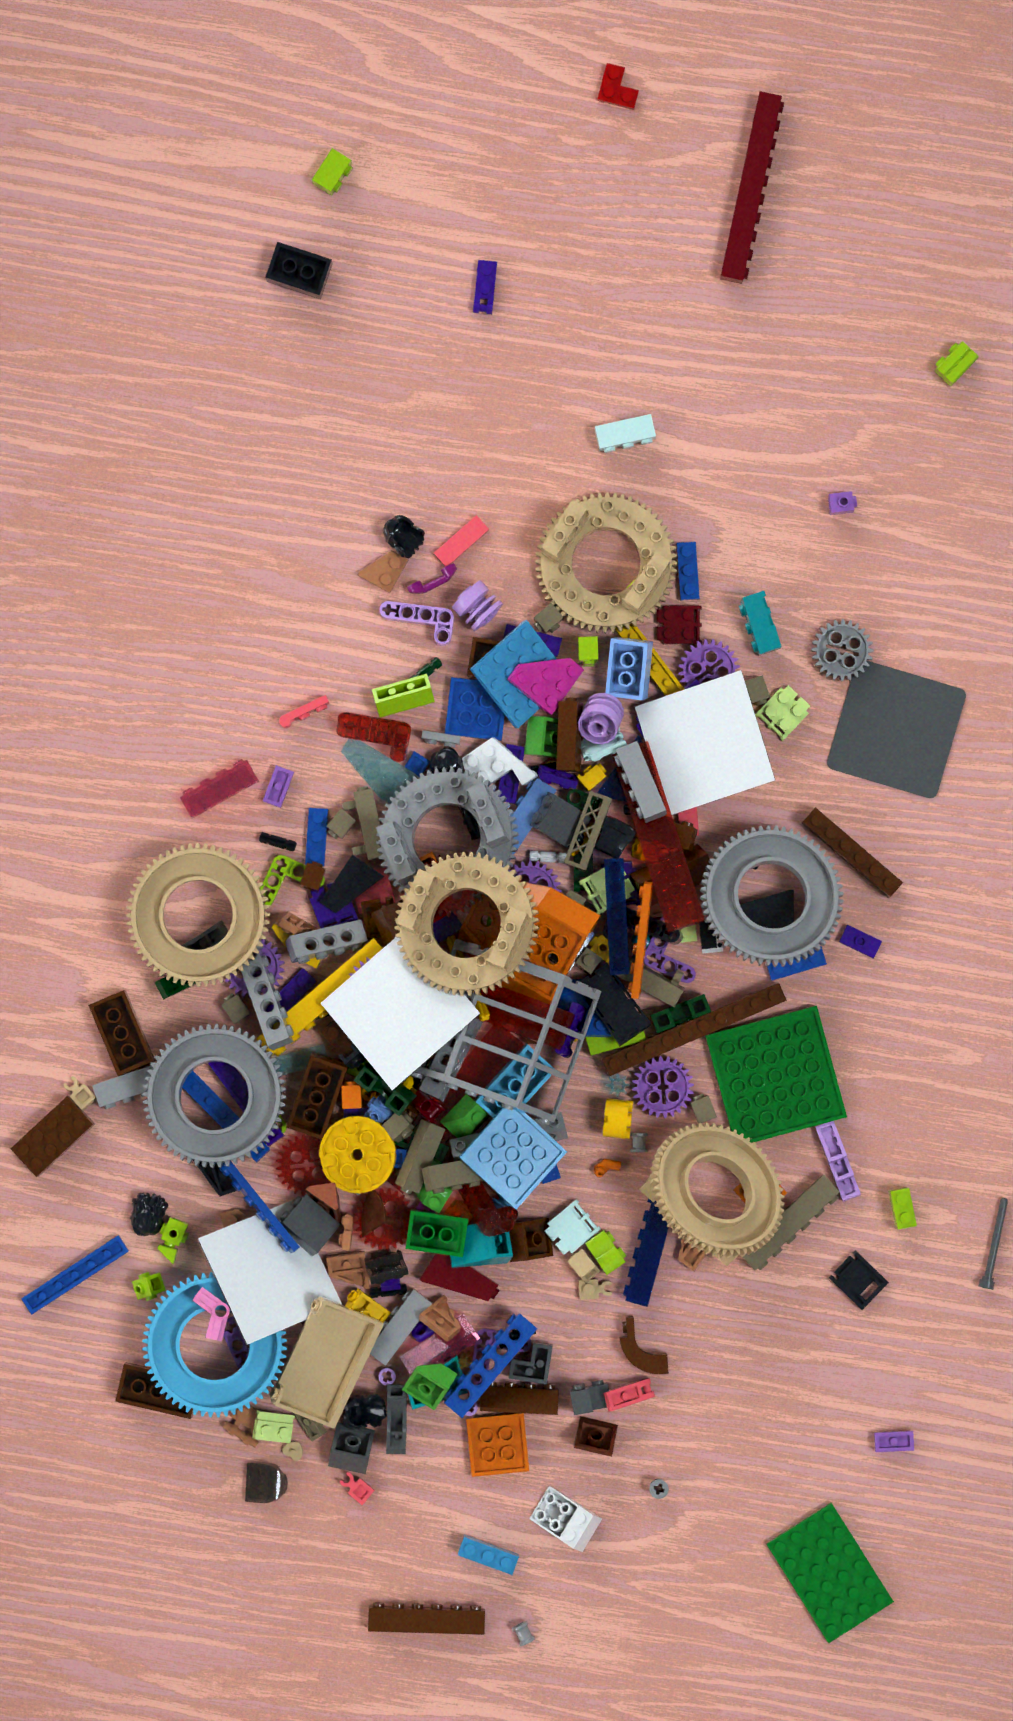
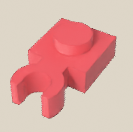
[339,1471,375,1505]

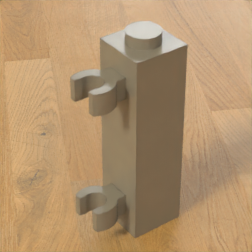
[342,786,383,861]
[613,954,685,1007]
[395,1119,445,1194]

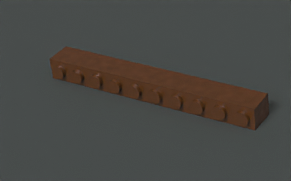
[602,983,787,1077]

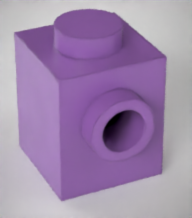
[828,491,857,515]

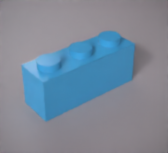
[458,1534,519,1575]

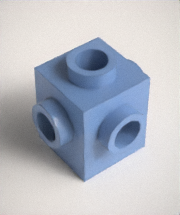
[364,1094,394,1124]

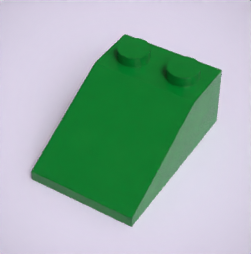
[405,1209,468,1257]

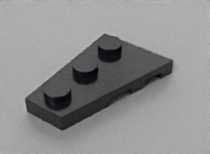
[320,855,384,913]

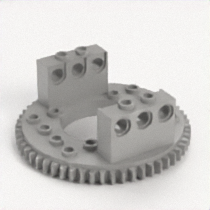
[376,767,519,910]
[700,825,844,967]
[142,1024,287,1168]

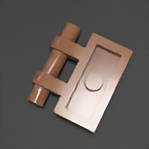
[339,1214,354,1251]
[223,1405,259,1448]

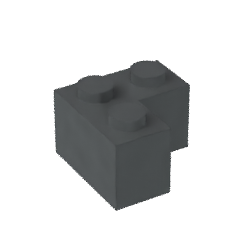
[509,1341,553,1384]
[570,1380,609,1415]

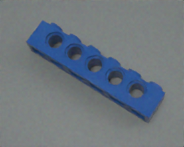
[444,1313,537,1418]

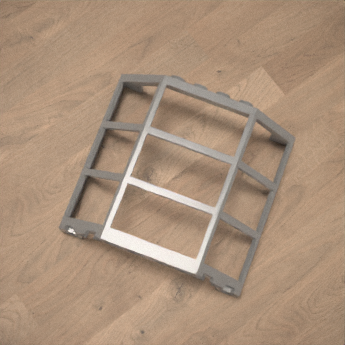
[411,939,601,1125]

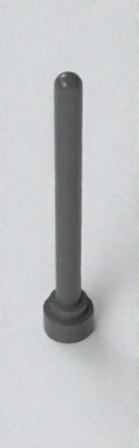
[978,1198,1008,1290]

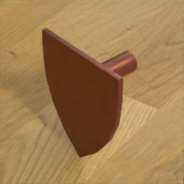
[361,1190,393,1237]

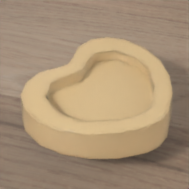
[283,1441,303,1461]

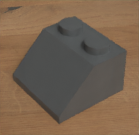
[328,1422,375,1474]

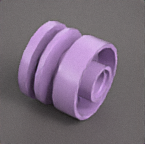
[452,580,503,631]
[578,693,624,744]

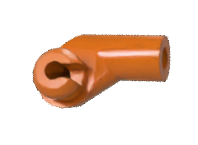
[594,1159,621,1177]

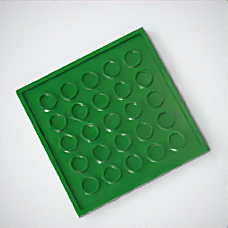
[705,1006,847,1143]

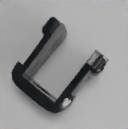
[595,816,637,860]

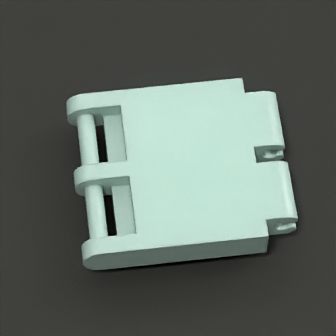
[581,727,627,761]
[544,1199,601,1255]

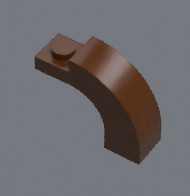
[619,1316,669,1374]

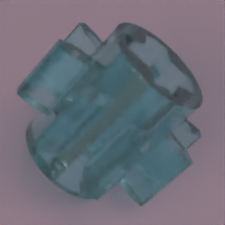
[606,1073,630,1097]

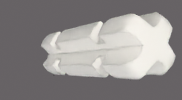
[529,851,567,863]

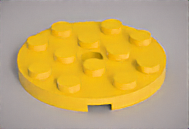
[319,1116,396,1193]

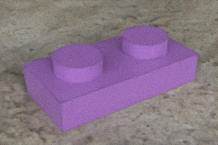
[263,765,294,808]
[874,1431,914,1452]

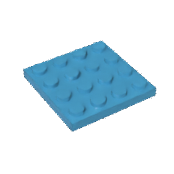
[470,620,556,728]
[459,1108,567,1210]

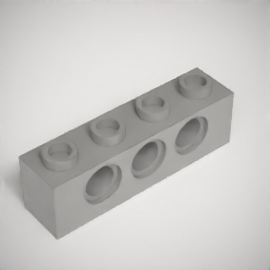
[285,919,368,964]

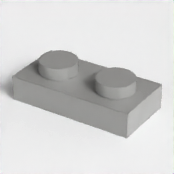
[421,730,461,748]

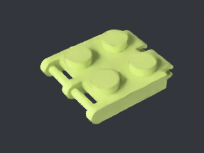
[755,685,810,741]
[579,863,635,914]

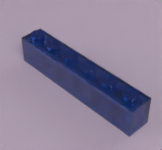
[604,858,629,975]
[622,1198,669,1307]

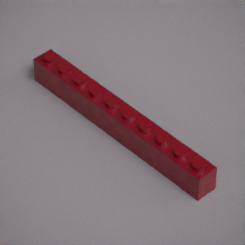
[720,91,784,284]

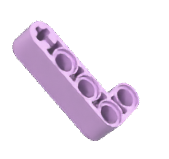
[380,601,454,646]

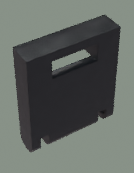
[829,1250,889,1310]

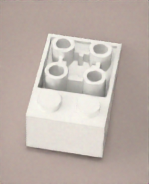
[529,1486,602,1552]

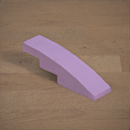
[815,1121,861,1202]

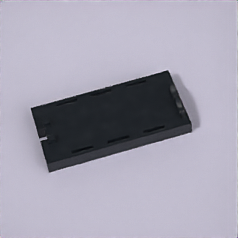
[579,963,651,1047]

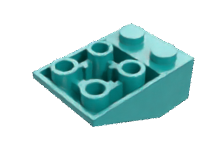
[450,1220,513,1268]

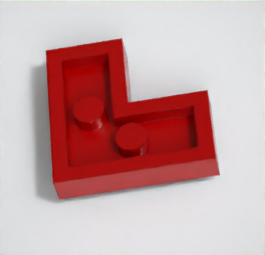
[597,63,639,110]

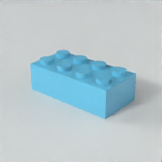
[474,1043,554,1118]

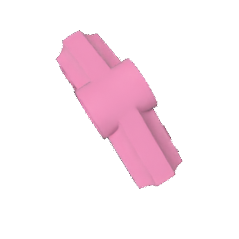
[192,1287,230,1342]

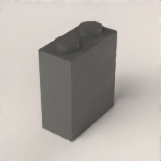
[530,792,592,848]
[279,1194,341,1256]

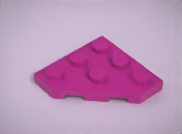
[507,658,584,715]

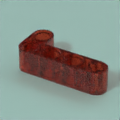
[336,712,411,762]
[458,1182,518,1237]

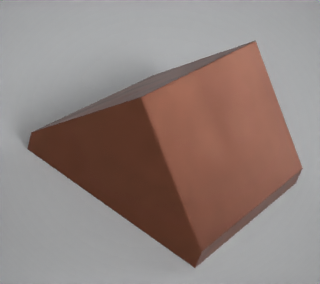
[306,1183,342,1224]
[574,1416,618,1457]

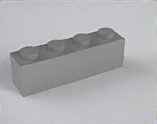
[614,741,667,823]
[92,1065,154,1110]
[370,1289,432,1366]

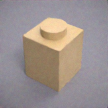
[567,1249,600,1283]

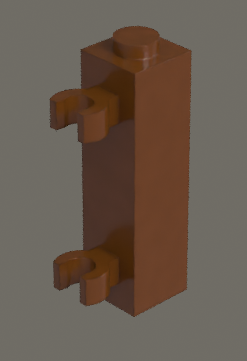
[556,698,583,772]

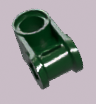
[566,789,603,818]

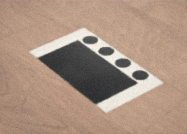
[699,916,723,954]

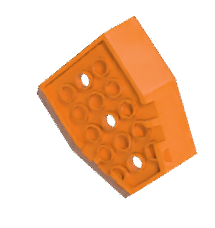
[458,881,601,1015]

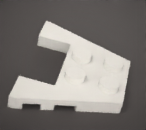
[462,737,538,785]

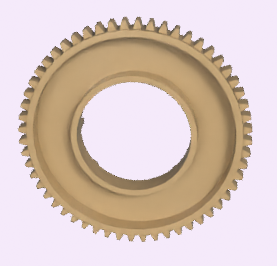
[535,492,677,634]
[126,843,270,987]
[395,852,539,997]
[639,1123,785,1266]

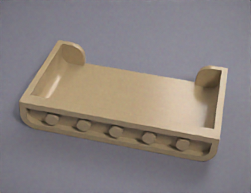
[269,1297,384,1429]

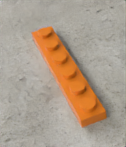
[628,882,653,999]

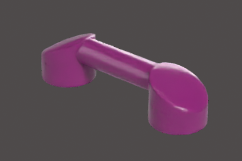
[407,563,457,594]

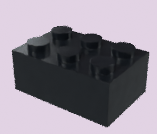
[265,242,333,300]

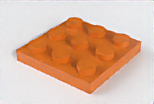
[466,1413,529,1477]

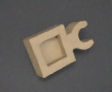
[63,1076,96,1111]
[579,1279,612,1300]

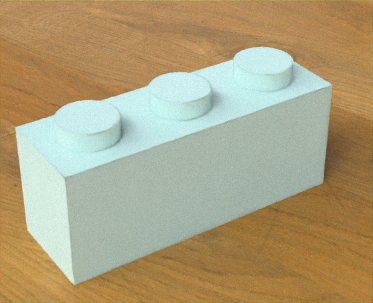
[595,414,656,453]

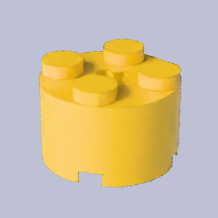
[603,1099,633,1139]

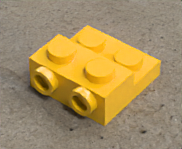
[345,1288,391,1323]

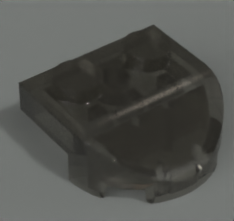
[365,1248,409,1284]
[245,1462,288,1503]

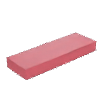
[434,515,489,567]

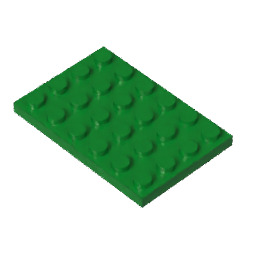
[766,1503,894,1643]

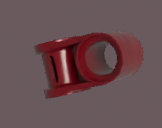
[411,1091,446,1123]

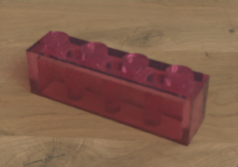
[180,759,259,819]
[400,1314,480,1375]

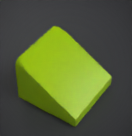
[157,1244,178,1264]

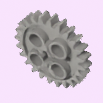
[811,619,874,682]

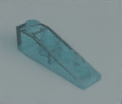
[341,735,416,804]

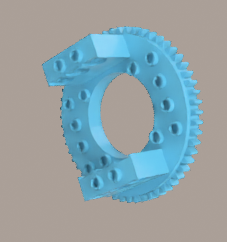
[142,1272,287,1418]

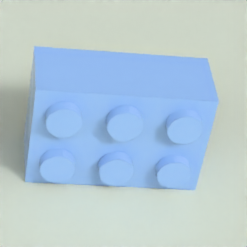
[605,637,653,700]

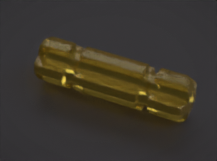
[458,1350,472,1369]

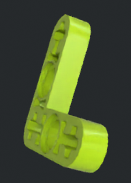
[260,855,325,906]

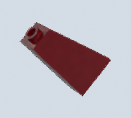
[419,1253,500,1301]

